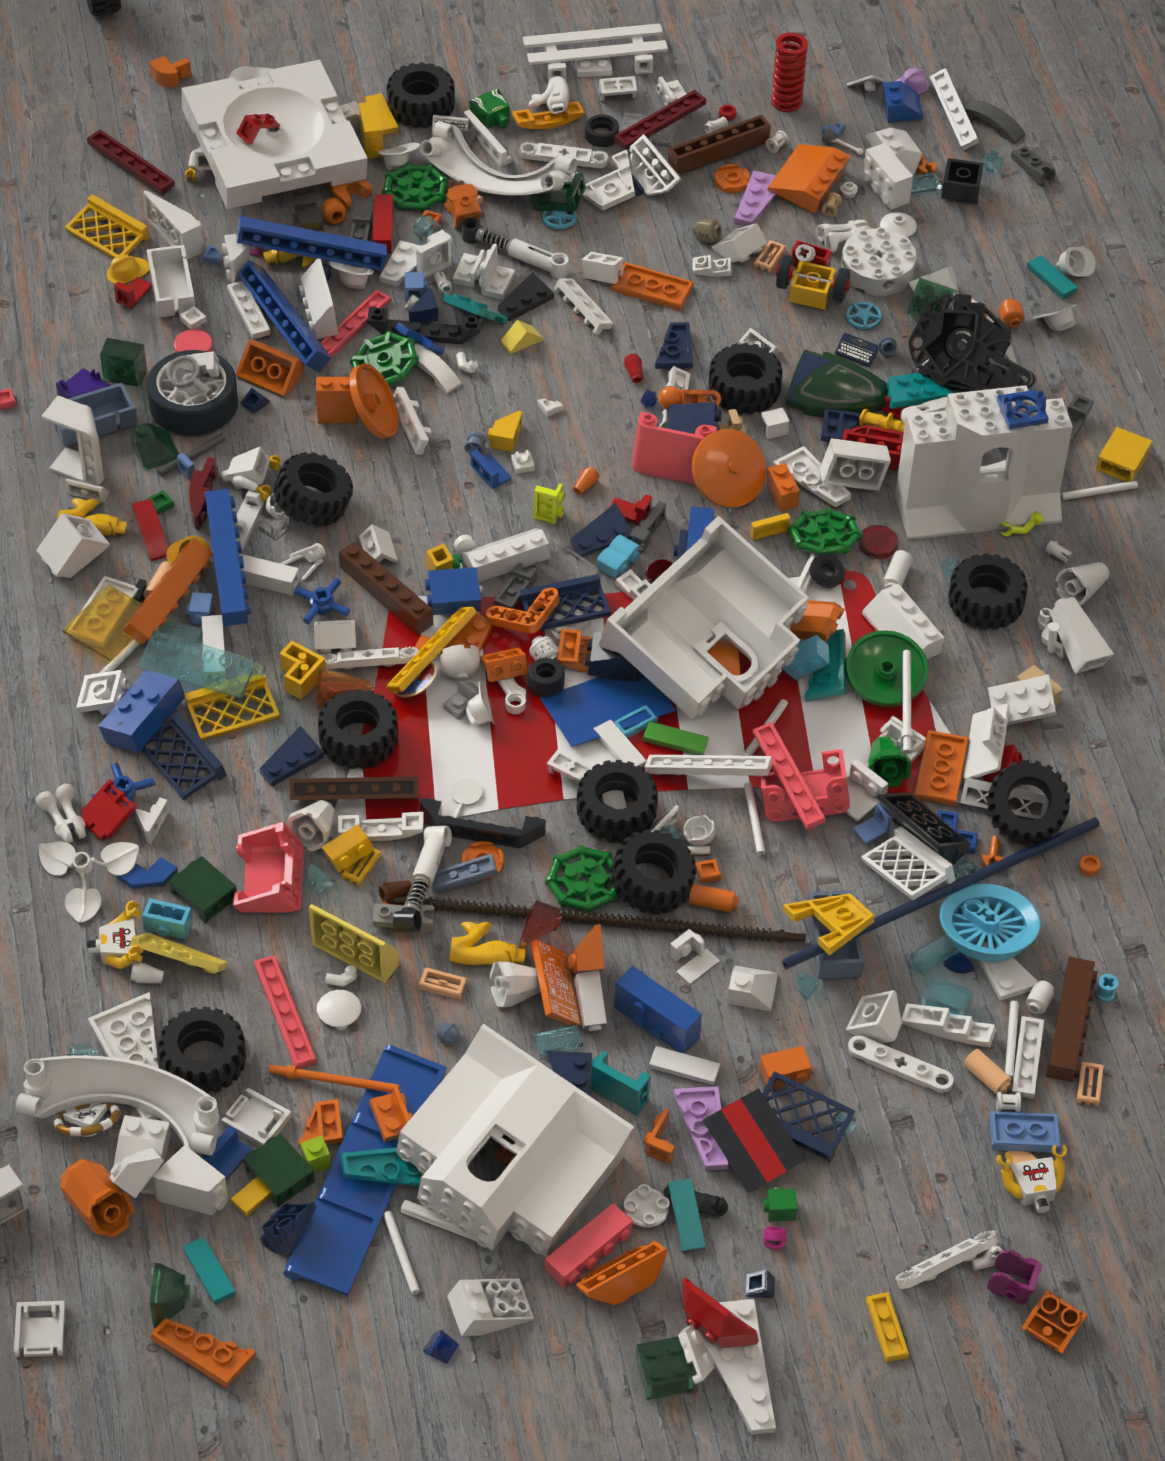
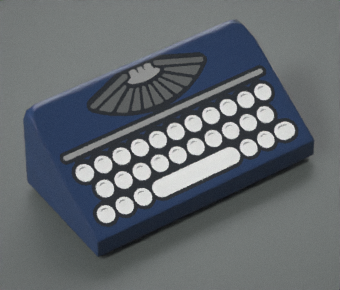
[835,333,878,367]

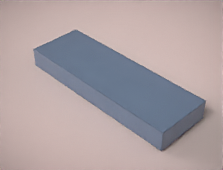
[433,853,498,894]

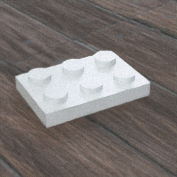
[988,674,1057,726]

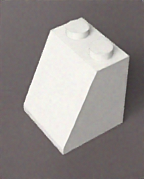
[36,513,110,578]
[152,1145,228,1216]

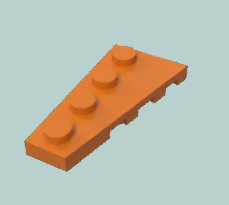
[150,1318,256,1388]

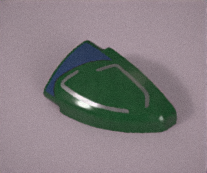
[785,350,889,418]

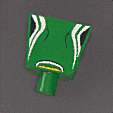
[470,88,510,128]

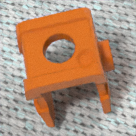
[444,184,481,228]

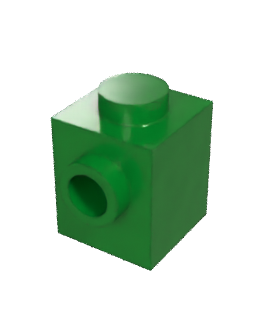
[763,1187,798,1221]

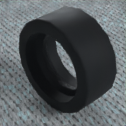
[585,114,619,147]

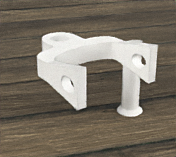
[1037,608,1065,659]

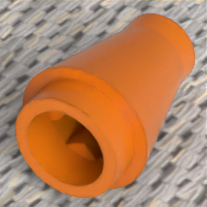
[573,467,600,496]

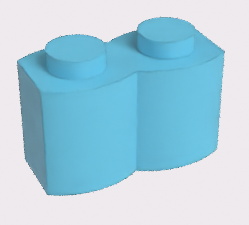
[597,535,640,579]

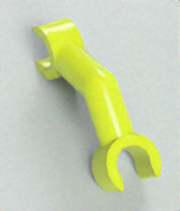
[1000,511,1044,537]

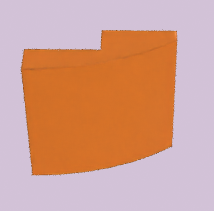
[557,628,593,673]
[707,640,740,675]

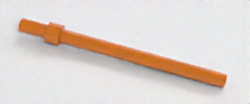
[269,1064,400,1093]

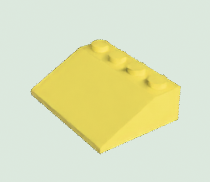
[309,904,399,983]

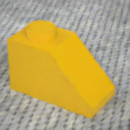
[487,411,522,452]

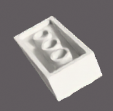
[143,190,204,260]

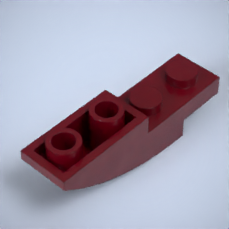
[189,457,219,530]

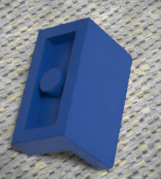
[470,449,511,489]
[201,1126,252,1181]

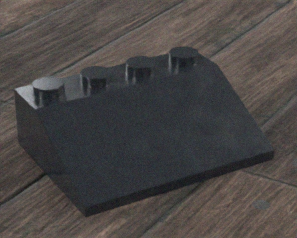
[876,792,971,865]

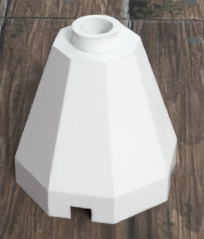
[287,800,335,852]
[490,961,541,1007]

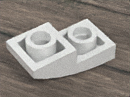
[693,255,732,277]

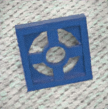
[997,390,1049,429]

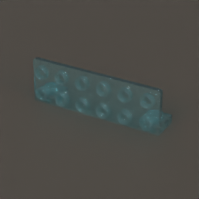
[138,631,266,698]

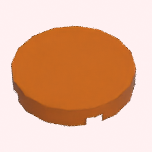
[714,164,750,193]
[461,841,504,880]

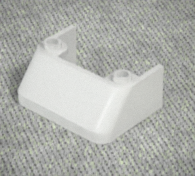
[41,396,104,486]

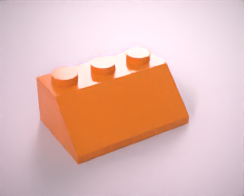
[236,339,305,396]
[568,924,605,975]

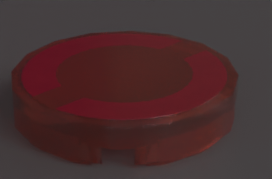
[858,525,898,559]

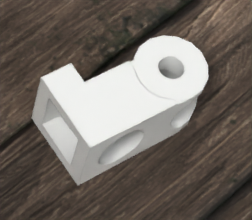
[180,351,219,377]

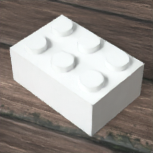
[862,143,913,210]
[820,438,891,491]

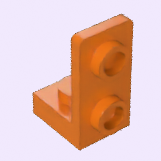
[643,1108,675,1165]

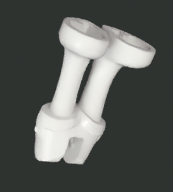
[817,219,871,254]
[36,784,86,843]

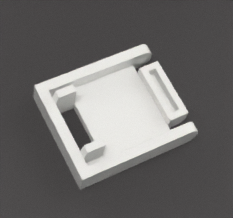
[220,1088,292,1147]
[14,1301,66,1358]

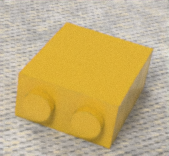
[359,101,383,159]
[1096,427,1152,482]

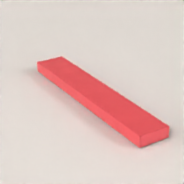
[320,290,392,358]
[753,722,826,830]
[254,955,317,1069]

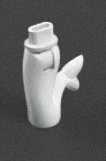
[529,76,569,114]

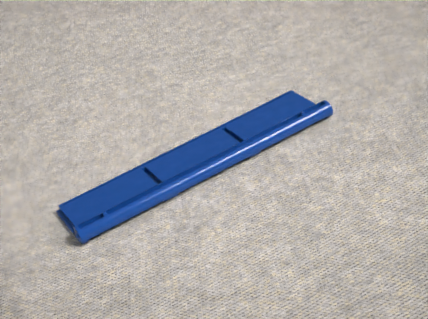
[283,1045,447,1296]

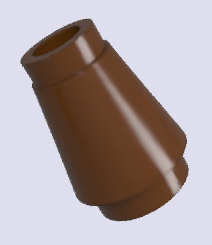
[378,880,412,903]

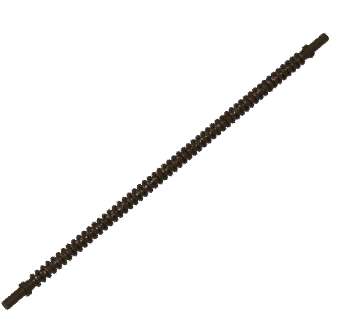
[394,896,806,943]

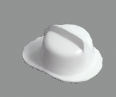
[378,143,420,170]
[1056,247,1096,277]
[329,261,374,289]
[1033,305,1076,331]
[466,681,495,725]

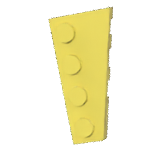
[130,932,227,974]

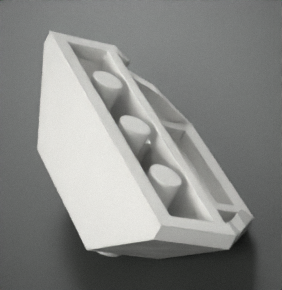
[865,128,922,178]
[629,134,681,196]

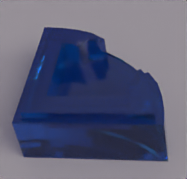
[943,952,975,973]

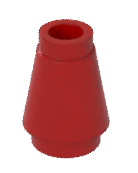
[623,354,643,383]

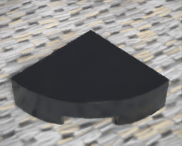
[133,579,147,608]

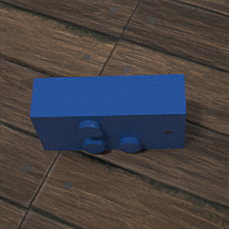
[98,670,185,753]
[614,966,702,1054]

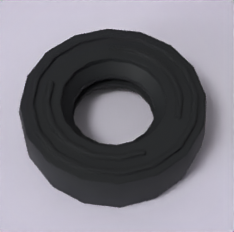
[809,554,845,588]

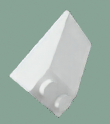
[113,1115,171,1195]

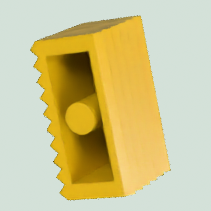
[321,824,374,872]

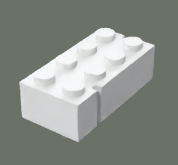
[147,245,195,318]

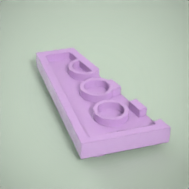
[734,171,778,226]
[673,1086,728,1171]

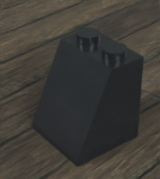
[585,630,639,682]

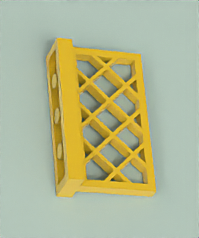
[65,194,150,259]
[184,670,280,741]

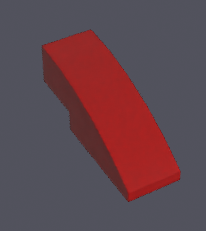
[132,498,168,561]

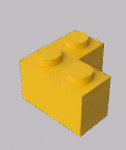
[279,640,326,700]

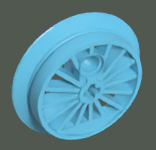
[940,884,1040,962]

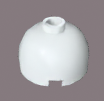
[439,645,480,681]

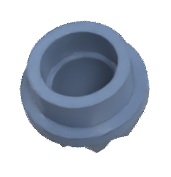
[878,337,897,356]
[437,1022,460,1045]

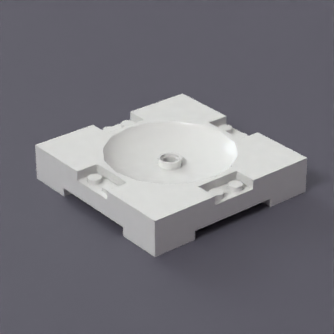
[182,60,368,209]

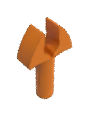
[917,150,936,178]
[981,836,1004,867]

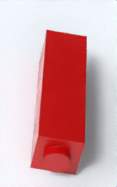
[373,194,393,254]

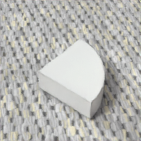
[537,399,564,417]

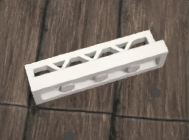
[960,777,1048,819]

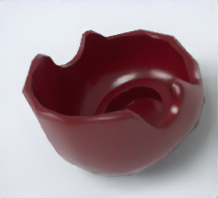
[645,559,673,584]

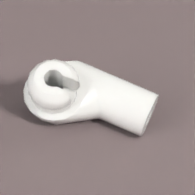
[456,352,478,374]
[325,966,357,987]
[971,1245,1003,1271]

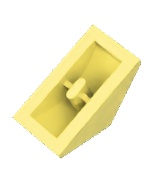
[501,320,543,354]

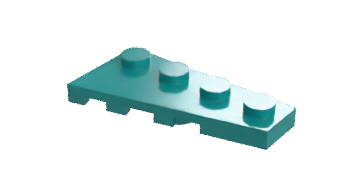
[804,629,846,702]
[341,1147,424,1187]

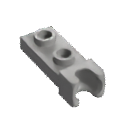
[373,904,435,933]

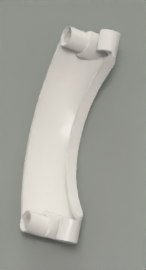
[420,121,577,195]
[15,1056,219,1156]

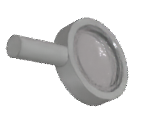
[167,355,213,396]

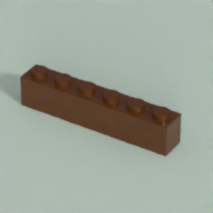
[668,115,771,174]
[339,542,434,635]
[290,777,419,800]
[1046,956,1098,1083]

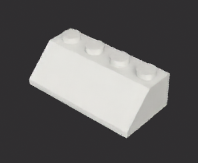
[299,259,339,339]
[462,528,550,582]
[862,584,944,659]

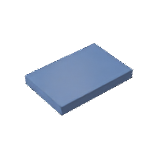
[989,1111,1061,1153]

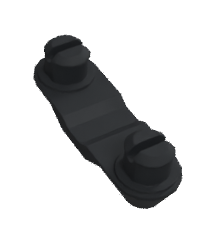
[664,1185,728,1217]

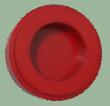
[719,105,737,121]

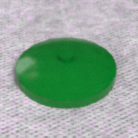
[845,630,928,707]

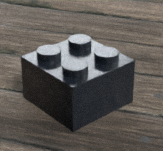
[941,158,984,204]

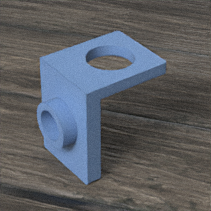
[853,803,891,845]

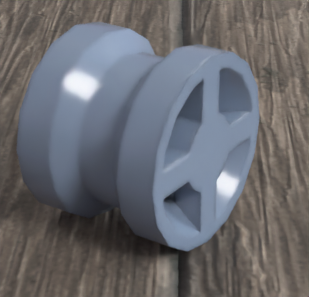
[464,431,486,454]

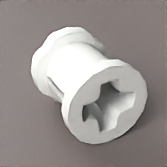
[765,130,789,153]
[795,244,816,262]
[996,1092,1021,1112]

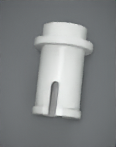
[704,117,728,134]
[433,272,452,294]
[1046,540,1072,563]

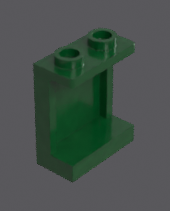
[530,173,586,211]
[169,856,237,923]
[243,1133,315,1207]

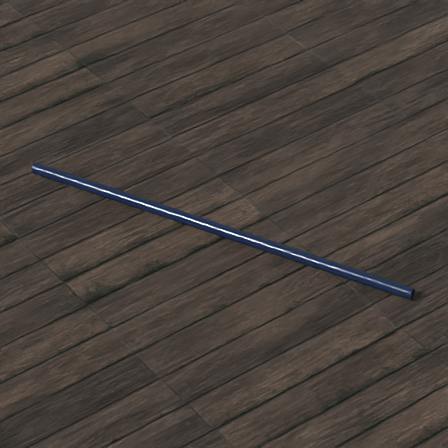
[782,817,1100,970]

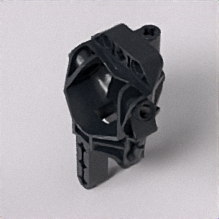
[908,294,1037,392]

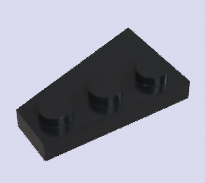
[498,272,554,321]

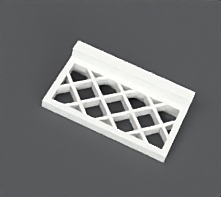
[861,826,955,900]

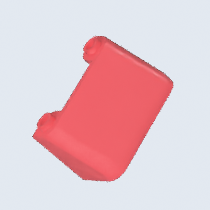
[632,412,717,485]
[233,822,304,913]

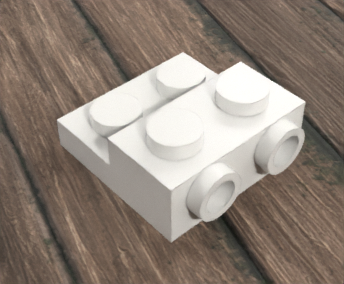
[416,230,452,279]
[76,670,131,715]

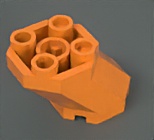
[789,600,845,642]
[60,1159,135,1238]

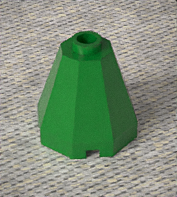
[868,737,911,788]

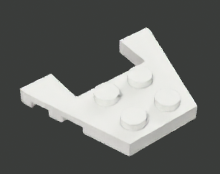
[564,150,635,211]

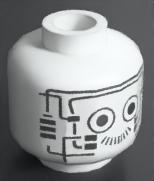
[529,636,559,660]

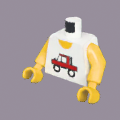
[87,901,143,970]
[996,1145,1067,1213]

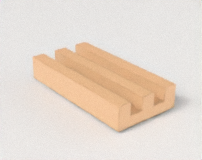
[754,240,786,273]
[418,967,467,1000]
[1076,1061,1104,1107]

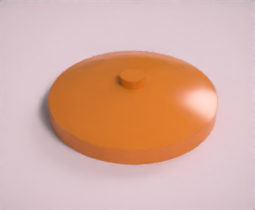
[349,363,399,439]
[692,429,766,508]

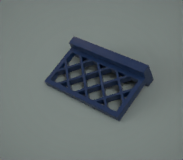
[520,574,611,631]
[141,711,227,800]
[762,1071,855,1162]

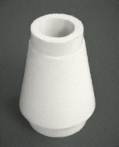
[130,962,164,984]

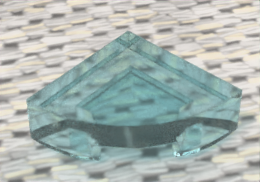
[797,971,820,1000]

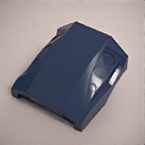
[260,1202,317,1253]

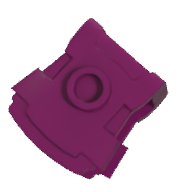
[987,1250,1042,1305]

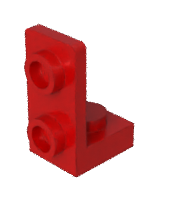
[236,113,280,144]
[114,277,152,309]
[609,494,652,524]

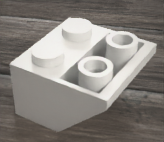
[222,234,251,284]

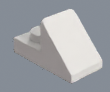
[135,797,169,844]

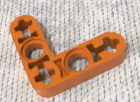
[486,588,560,633]

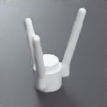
[280,543,326,581]

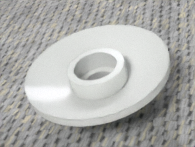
[880,212,917,238]

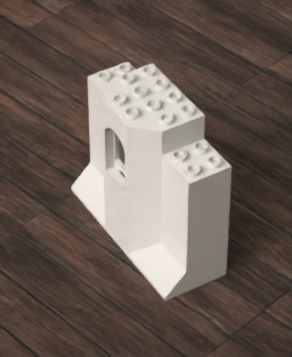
[895,385,1072,540]
[599,516,809,719]
[396,1024,634,1257]

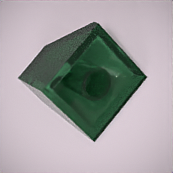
[129,423,179,471]
[150,1263,191,1328]

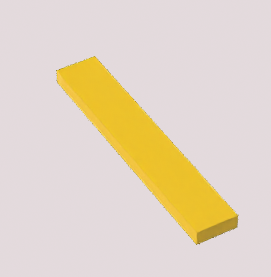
[386,607,477,692]

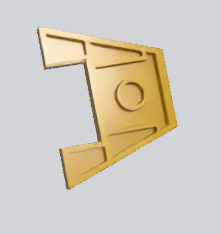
[783,893,874,955]

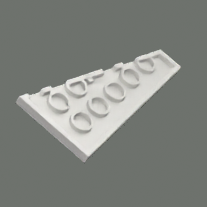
[88,992,159,1120]
[698,1299,776,1435]

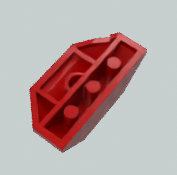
[842,425,904,471]
[682,1277,759,1348]

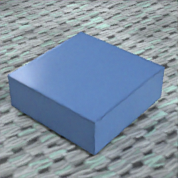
[177,453,195,480]

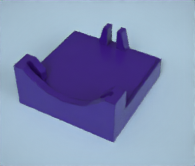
[56,368,111,399]

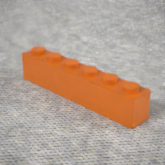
[122,538,213,645]

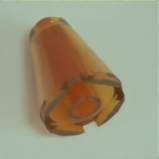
[317,668,374,709]

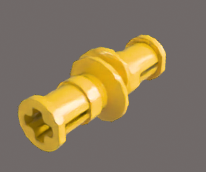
[859,409,905,432]

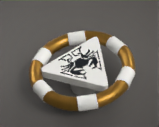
[54,1103,121,1137]

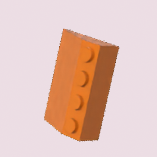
[767,144,850,214]

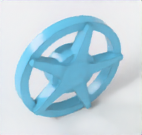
[542,210,577,229]
[846,302,882,330]

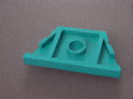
[442,292,508,324]
[886,373,953,409]

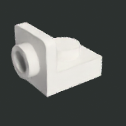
[670,929,705,961]

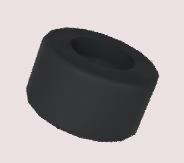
[528,658,565,697]

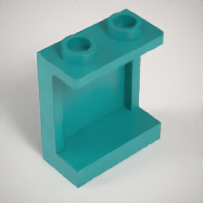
[590,1051,651,1116]

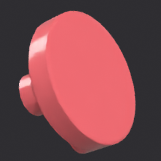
[174,329,213,352]

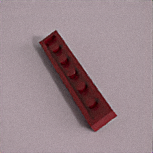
[614,90,706,150]
[87,129,175,195]

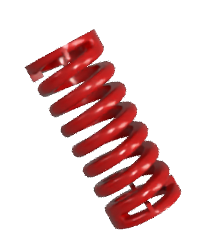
[771,32,808,112]

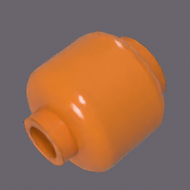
[320,198,347,225]
[998,299,1025,327]

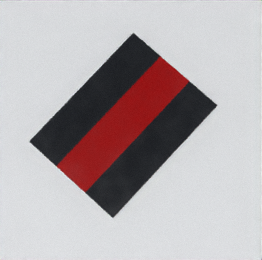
[702,1088,806,1193]

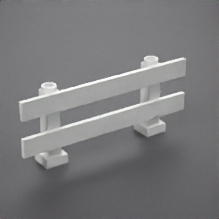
[523,23,668,82]

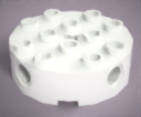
[841,227,917,296]

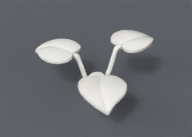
[39,842,140,923]

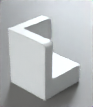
[761,408,790,439]

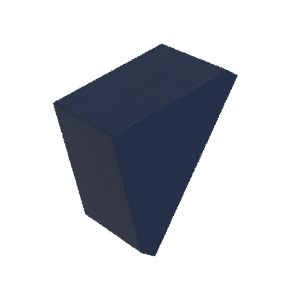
[409,288,438,323]

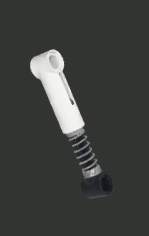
[462,217,569,279]
[393,826,452,933]

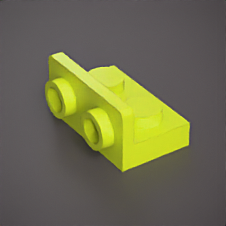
[533,483,565,524]

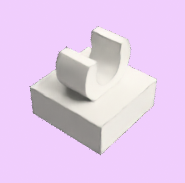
[180,306,207,330]
[511,450,535,474]

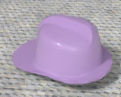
[896,68,929,95]

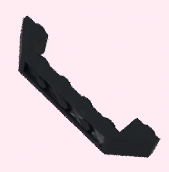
[367,307,482,344]
[420,798,546,849]

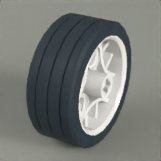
[147,350,238,435]

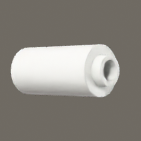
[882,550,913,589]

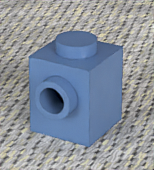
[405,272,428,301]
[186,592,214,625]

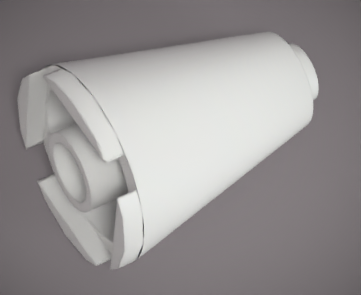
[1055,562,1109,606]

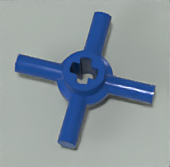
[294,578,350,624]
[91,763,155,817]

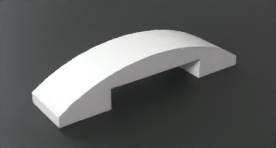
[402,342,461,394]
[337,812,424,841]

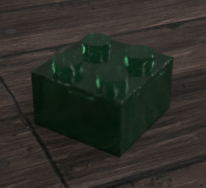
[907,277,958,318]
[100,338,147,387]
[636,1336,694,1400]

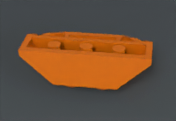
[576,1241,668,1305]

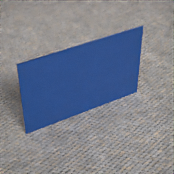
[540,671,676,747]

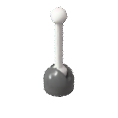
[822,128,863,155]

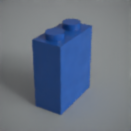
[425,567,481,615]

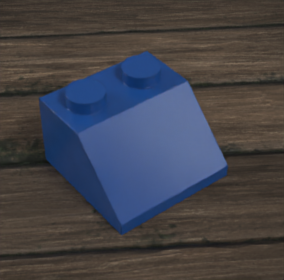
[883,81,923,122]

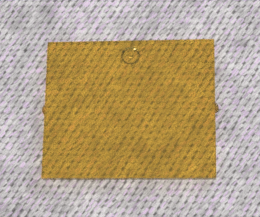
[62,585,141,662]

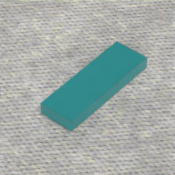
[1027,255,1078,299]
[668,1178,706,1252]
[183,1237,236,1305]

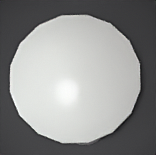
[317,990,361,1030]
[623,1184,670,1228]

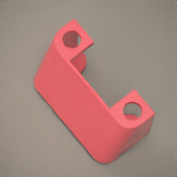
[760,749,850,822]

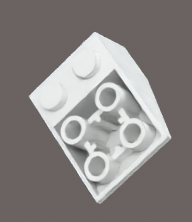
[447,1278,534,1336]

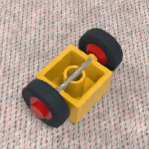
[776,255,851,310]

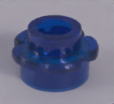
[641,390,658,408]

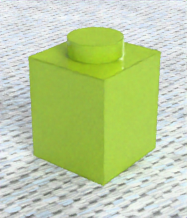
[300,1136,331,1174]

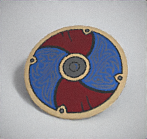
[394,662,437,698]

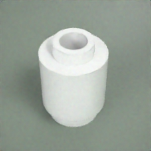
[1025,981,1054,1014]

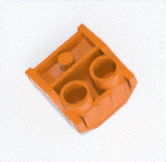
[1021,1290,1088,1354]

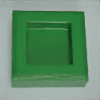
[147,490,174,515]

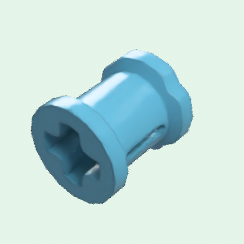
[1096,974,1119,1002]

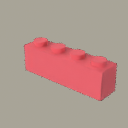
[545,1203,633,1288]

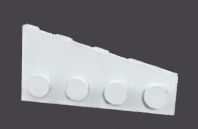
[772,446,851,507]

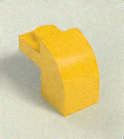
[425,544,454,571]

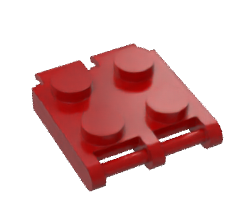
[81,780,138,841]

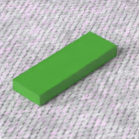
[643,721,709,755]

